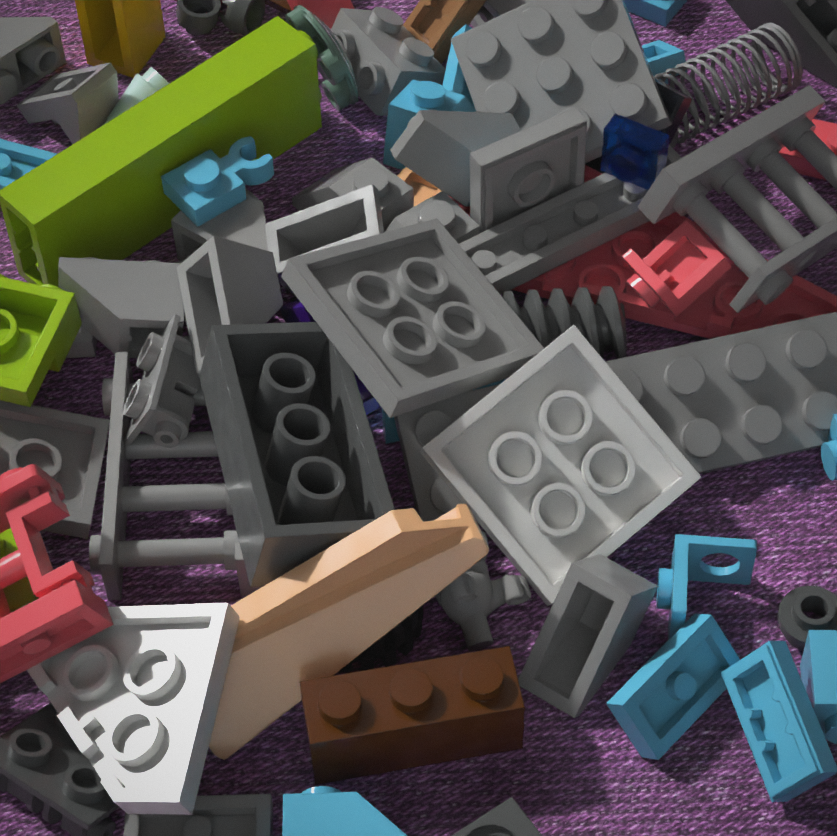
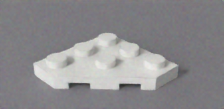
[27,603,240,815]

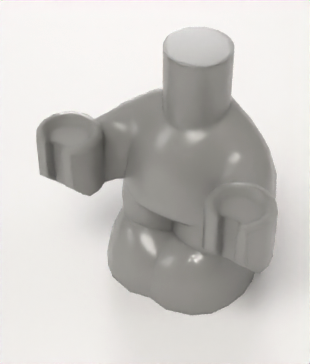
[435,531,531,651]

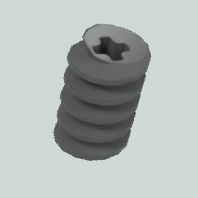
[502,286,627,359]

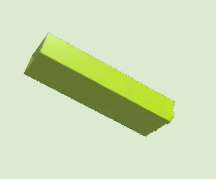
[0,16,322,287]

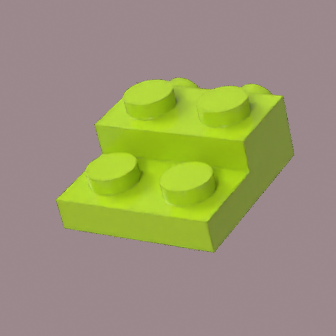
[0,274,82,407]

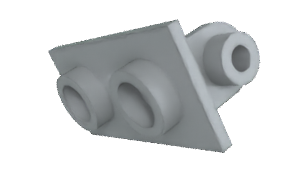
[123,314,200,448]

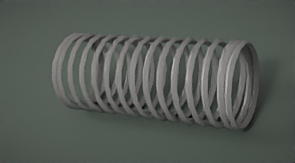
[654,22,803,148]

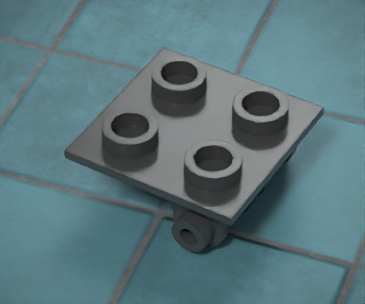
[0,702,119,836]

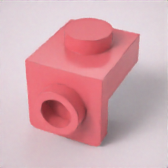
[621,219,731,318]

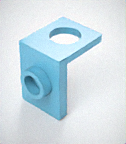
[656,534,757,640]

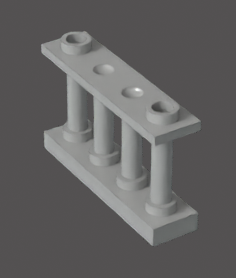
[637,85,837,313]
[89,352,261,601]

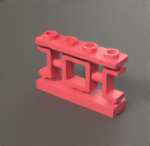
[0,464,114,684]

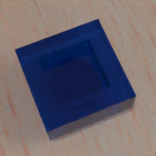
[601,113,670,190]

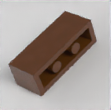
[299,646,525,785]

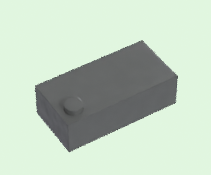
[199,322,395,588]

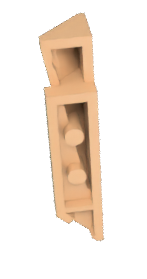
[209,504,489,760]

